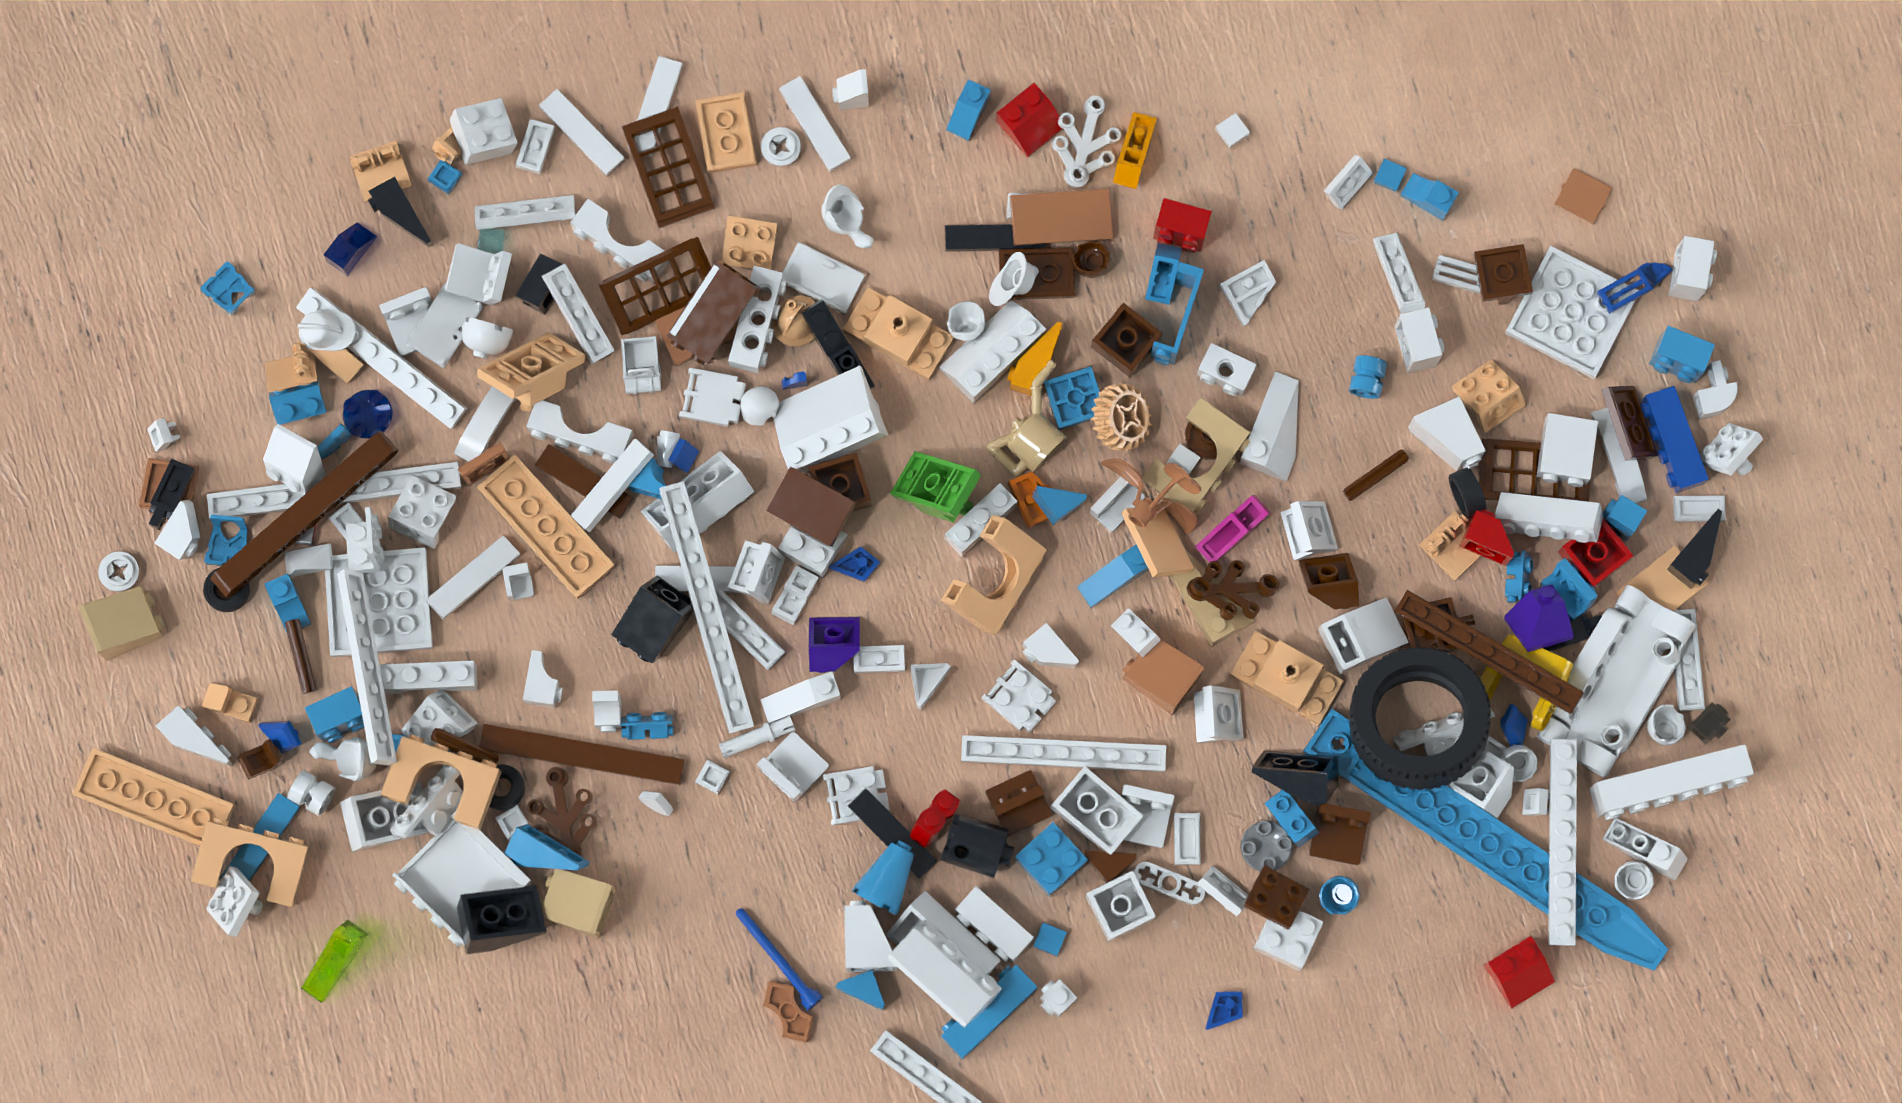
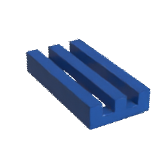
[1597,267,1653,314]

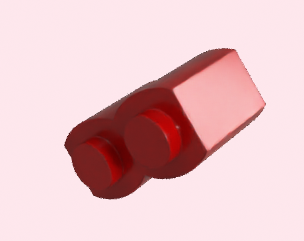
[910,789,960,848]

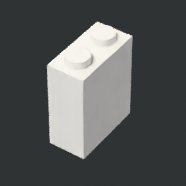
[1536,413,1598,487]

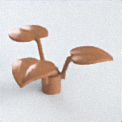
[1100,458,1201,535]

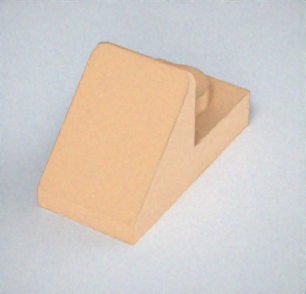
[201,683,259,723]

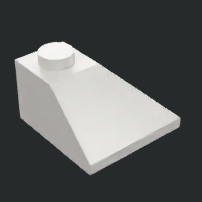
[1447,749,1514,818]

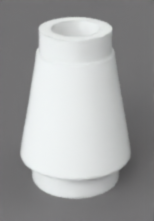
[657,430,680,468]

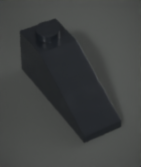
[367,176,433,247]
[1667,508,1722,589]

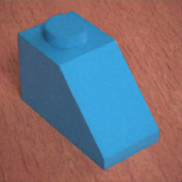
[946,79,991,141]

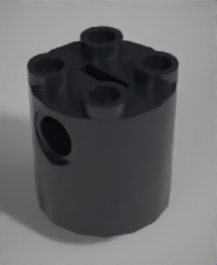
[940,813,1015,878]

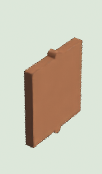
[1555,168,1612,224]

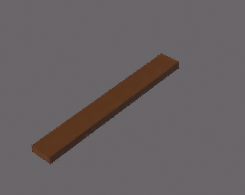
[1394,590,1585,715]
[479,724,685,785]

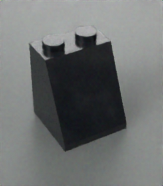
[611,575,694,664]

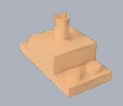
[843,287,954,380]
[477,333,585,412]
[1230,631,1344,725]

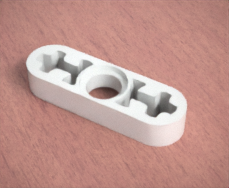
[1134,862,1205,905]

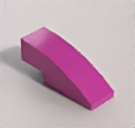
[1195,495,1272,562]

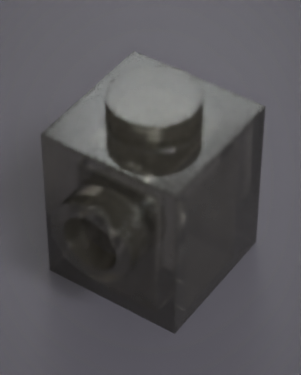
[1687,702,1731,745]

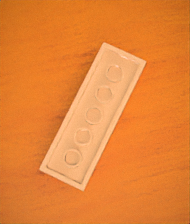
[477,454,615,599]
[72,748,235,846]

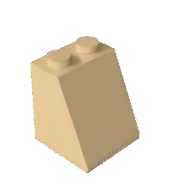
[78,586,165,661]
[540,869,616,939]

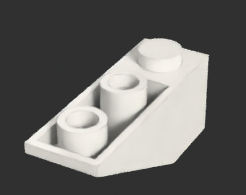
[156,705,233,767]
[1603,818,1688,881]

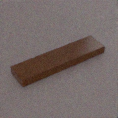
[535,444,633,519]

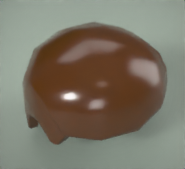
[1071,241,1111,279]

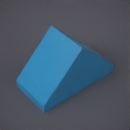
[1032,486,1087,526]
[836,970,885,1011]

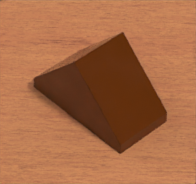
[1084,850,1136,884]

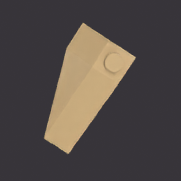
[1169,550,1255,647]

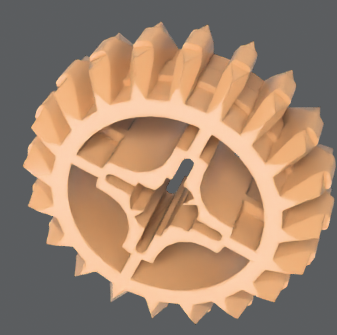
[1090,383,1153,452]

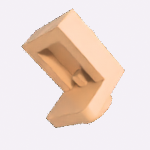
[432,126,461,165]

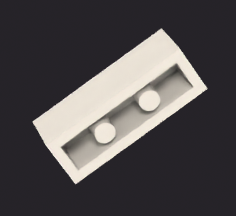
[945,483,1017,557]
[955,886,1034,963]

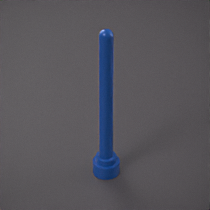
[736,908,824,1011]

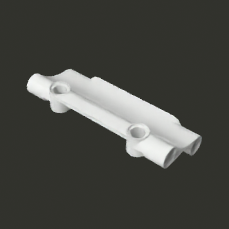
[1536,585,1696,778]

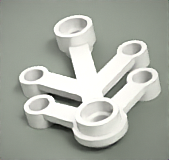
[1052,96,1121,188]

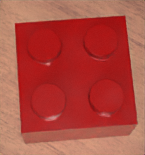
[1153,198,1212,253]
[1558,519,1633,588]

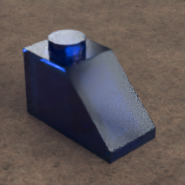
[323,222,377,276]

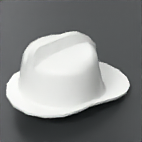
[989,252,1039,306]
[298,310,356,351]

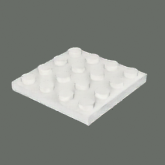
[1505,246,1639,379]
[325,547,433,657]

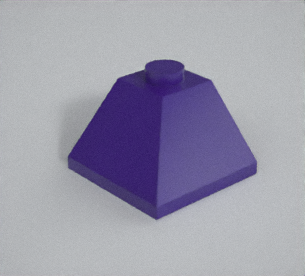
[1504,584,1574,652]
[809,617,860,673]

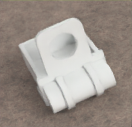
[621,336,662,395]

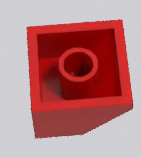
[996,82,1064,158]
[1459,510,1514,566]
[1484,936,1555,1009]

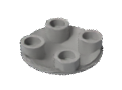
[1241,821,1292,871]

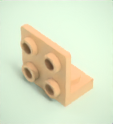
[1452,360,1526,433]

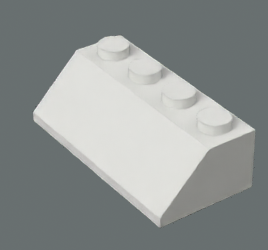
[939,300,1046,404]
[641,451,754,553]
[886,891,1001,975]
[887,920,1002,1027]

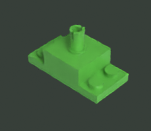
[890,451,981,523]

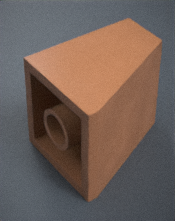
[1122,640,1205,715]

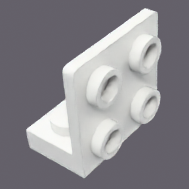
[445,243,512,305]
[379,287,433,357]
[388,476,456,549]
[345,507,384,573]
[401,690,478,752]
[757,732,829,803]
[1121,784,1175,848]

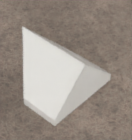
[911,663,951,711]

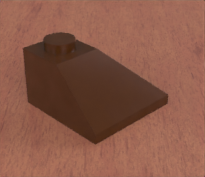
[1299,553,1359,610]

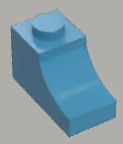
[1400,173,1459,221]
[1145,243,1182,305]
[627,458,666,500]
[264,573,311,632]

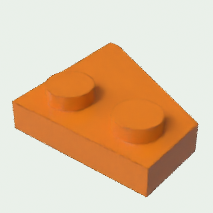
[1007,472,1051,528]

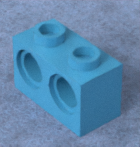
[1603,495,1647,541]
[1264,790,1319,848]

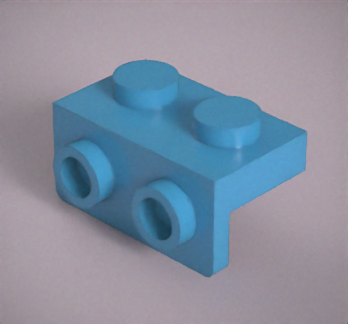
[269,378,326,425]
[1541,558,1598,620]

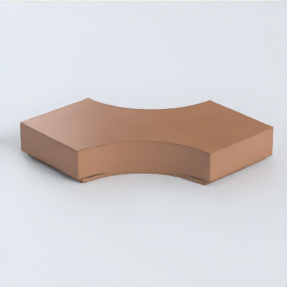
[763,981,814,1043]

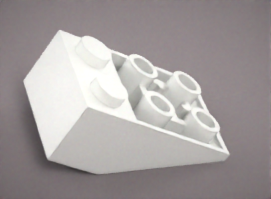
[1318,597,1409,675]

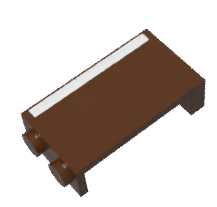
[667,260,762,365]

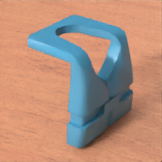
[200,262,255,315]
[317,424,352,459]
[204,514,248,566]

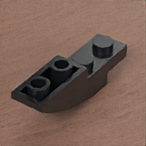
[800,299,875,389]

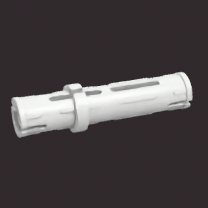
[718,715,796,759]

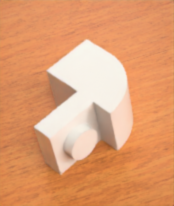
[1693,360,1737,420]

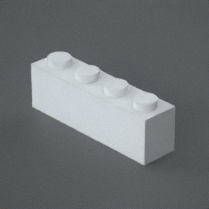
[1495,492,1603,543]

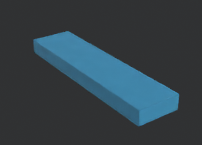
[220,793,301,881]

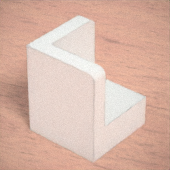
[502,563,534,601]

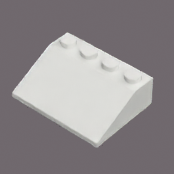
[773,366,888,473]

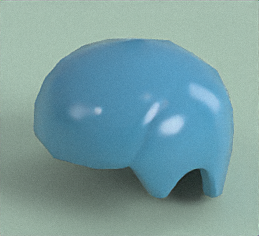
[1319,876,1360,915]

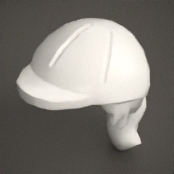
[821,184,874,248]
[310,737,377,781]

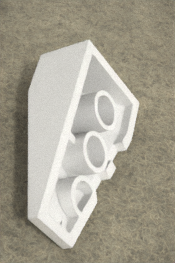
[1239,372,1299,481]

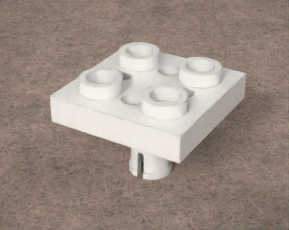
[1700,423,1763,476]
[206,866,263,937]

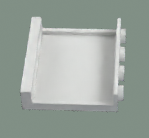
[392,810,533,948]

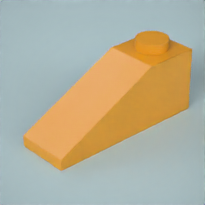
[1112,112,1157,189]
[1007,322,1062,396]

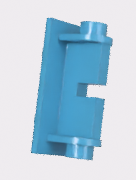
[1505,550,1534,603]
[620,712,673,740]

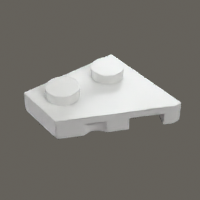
[1220,260,1276,327]

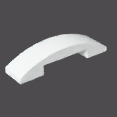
[454,386,517,462]
[1590,408,1647,503]

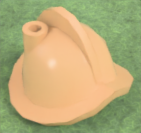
[771,295,815,347]

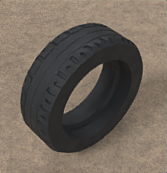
[1349,647,1491,790]

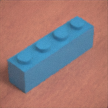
[941,965,1037,1060]

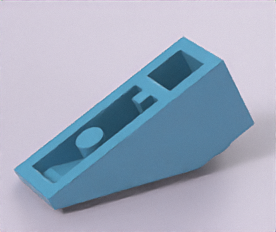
[1077,544,1149,608]
[504,824,590,870]

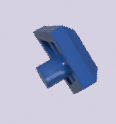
[829,546,880,582]
[1500,704,1528,746]
[258,721,302,754]
[1205,992,1243,1030]

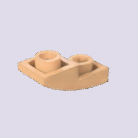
[308,348,363,383]

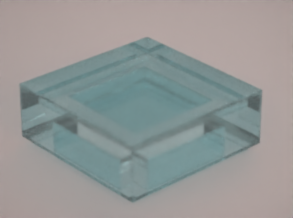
[477,229,505,255]

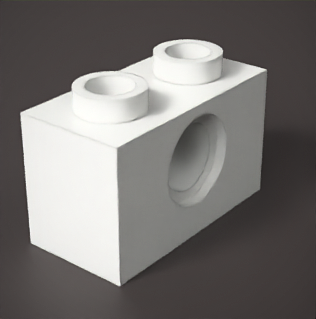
[1197,343,1257,396]

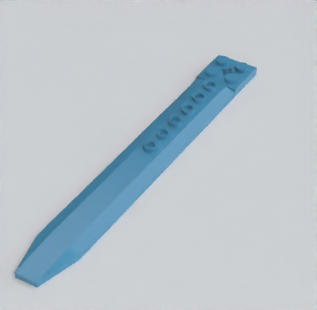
[1303,709,1668,971]

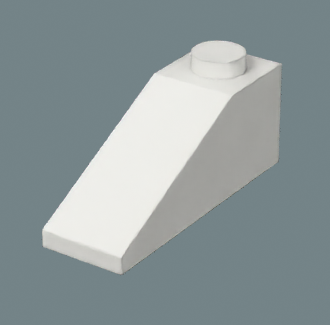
[761,672,841,724]

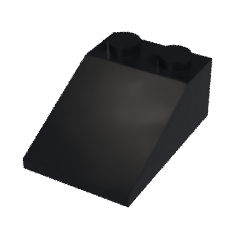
[1251,750,1338,805]
[457,885,547,954]

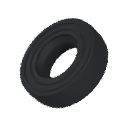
[203,567,250,612]
[489,764,525,811]

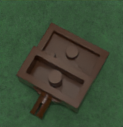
[1401,597,1475,652]

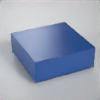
[668,439,699,473]

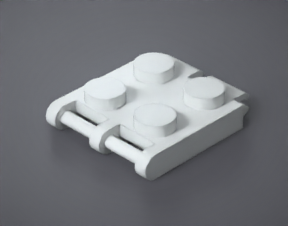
[679,368,746,427]
[981,660,1056,733]
[823,766,890,826]

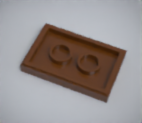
[999,247,1076,300]
[1601,386,1658,461]
[766,466,857,547]

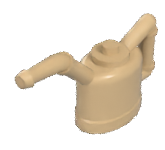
[987,360,1067,477]

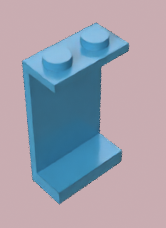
[1150,262,1204,366]

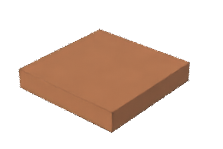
[458,442,510,486]
[139,458,199,510]

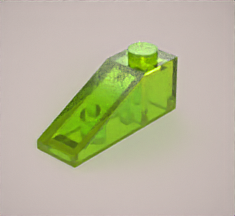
[301,920,368,1003]

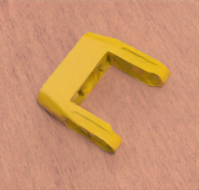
[1480,635,1573,732]

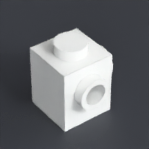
[1040,979,1077,1017]

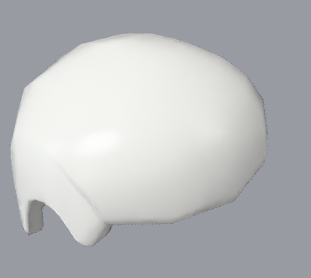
[947,301,985,341]
[741,386,779,426]
[1647,705,1686,746]
[1500,744,1537,782]
[1614,861,1654,900]

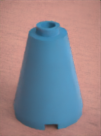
[852,840,914,915]

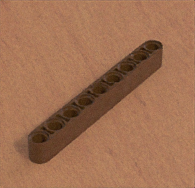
[210,431,399,598]

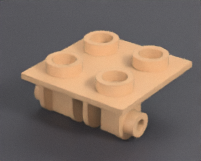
[349,141,412,202]
[722,215,778,270]
[265,342,317,393]
[1419,511,1480,581]

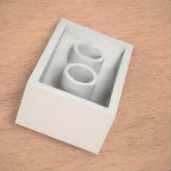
[1050,766,1144,855]
[340,782,430,852]

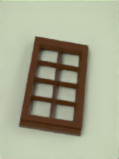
[622,106,715,228]
[598,237,711,335]
[1479,438,1590,502]

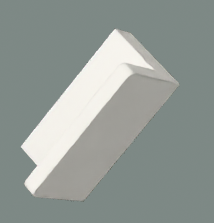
[1090,476,1145,532]

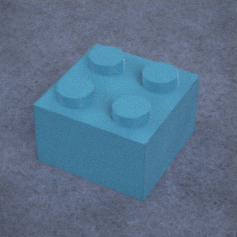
[1649,326,1715,383]
[304,686,365,743]
[1015,822,1088,897]

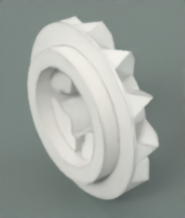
[761,127,801,167]
[98,551,140,592]

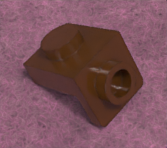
[237,739,281,780]

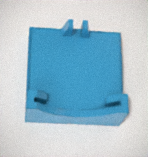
[1043,367,1100,430]

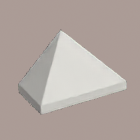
[285,544,333,577]

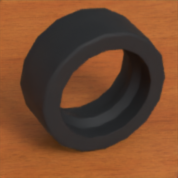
[1448,467,1486,519]

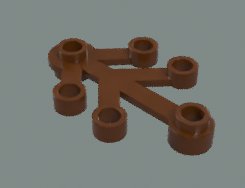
[1186,560,1280,620]
[527,767,597,857]

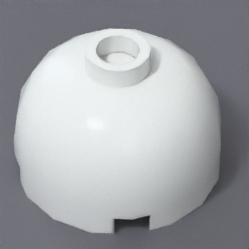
[461,316,514,359]

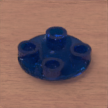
[343,390,393,439]

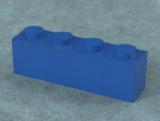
[1641,386,1709,493]

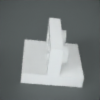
[1280,501,1338,560]
[728,540,785,605]
[1194,686,1244,743]

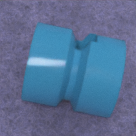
[1349,355,1388,399]

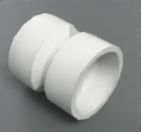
[287,770,336,816]

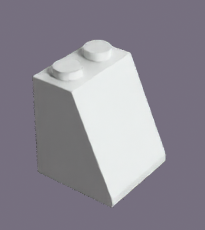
[1408,396,1486,471]
[844,901,898,972]

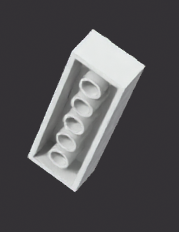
[1589,745,1754,820]

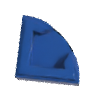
[1637,263,1673,288]
[781,371,807,390]

